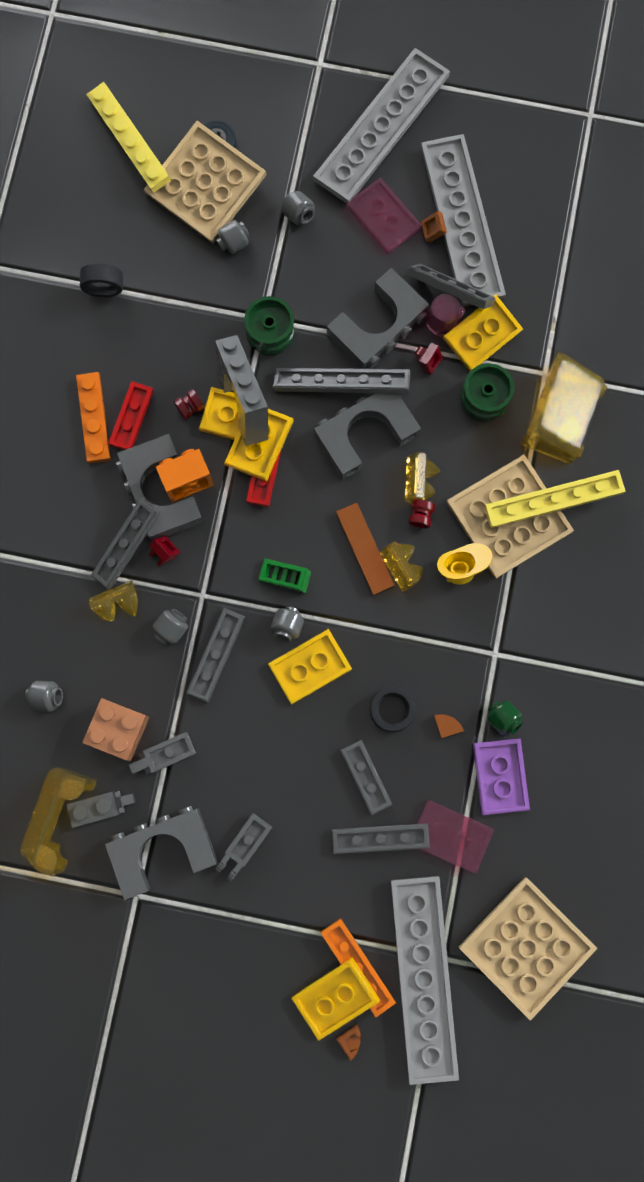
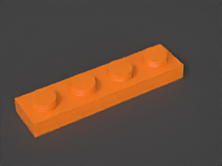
[76,372,111,464]
[321,918,396,1017]

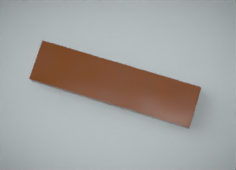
[336,503,394,596]

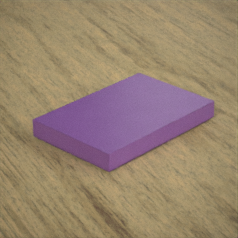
[473,738,530,815]

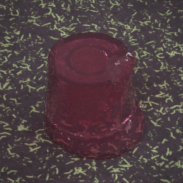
[426,294,465,337]

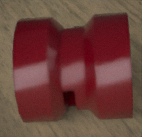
[173,389,205,420]
[408,499,436,529]

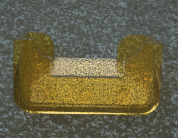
[520,352,607,464]
[20,767,97,876]

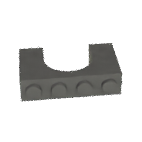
[327,268,429,369]
[215,335,268,446]
[314,393,421,480]
[116,434,204,541]
[105,806,218,900]

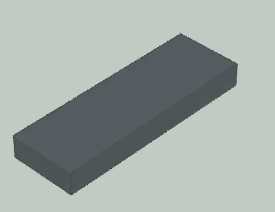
[340,740,393,815]

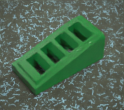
[258,558,311,593]

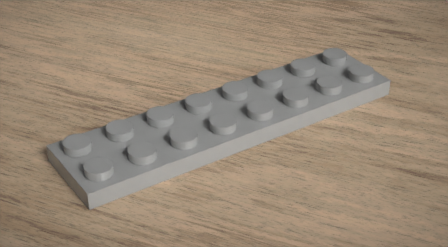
[313,48,450,205]
[421,134,506,307]
[391,876,459,1085]

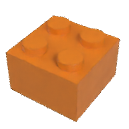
[156,449,214,503]

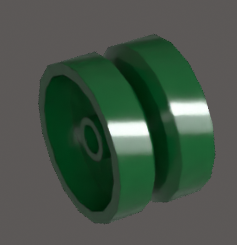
[244,296,295,355]
[460,363,515,421]

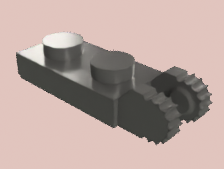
[215,813,273,882]

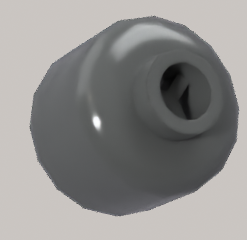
[282,191,315,225]
[216,220,251,254]
[270,606,304,643]
[153,609,188,644]
[25,681,63,712]

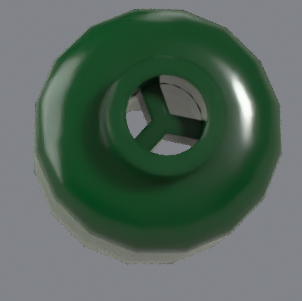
[487,701,523,736]

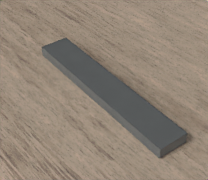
[273,368,411,394]

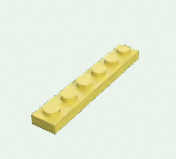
[86,82,171,193]
[484,470,626,528]

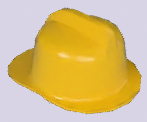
[437,543,493,585]

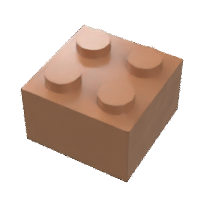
[83,698,149,761]

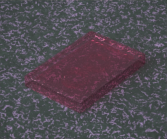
[346,177,422,254]
[418,800,494,874]

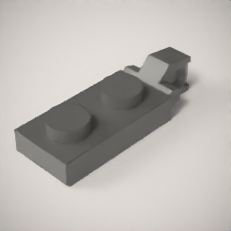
[129,732,197,774]
[66,791,136,828]

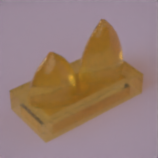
[405,452,441,503]
[380,541,423,592]
[89,581,138,622]

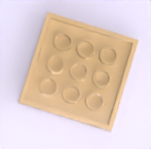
[144,121,267,244]
[446,455,574,579]
[459,877,597,1021]

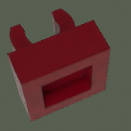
[414,343,443,375]
[149,536,181,566]

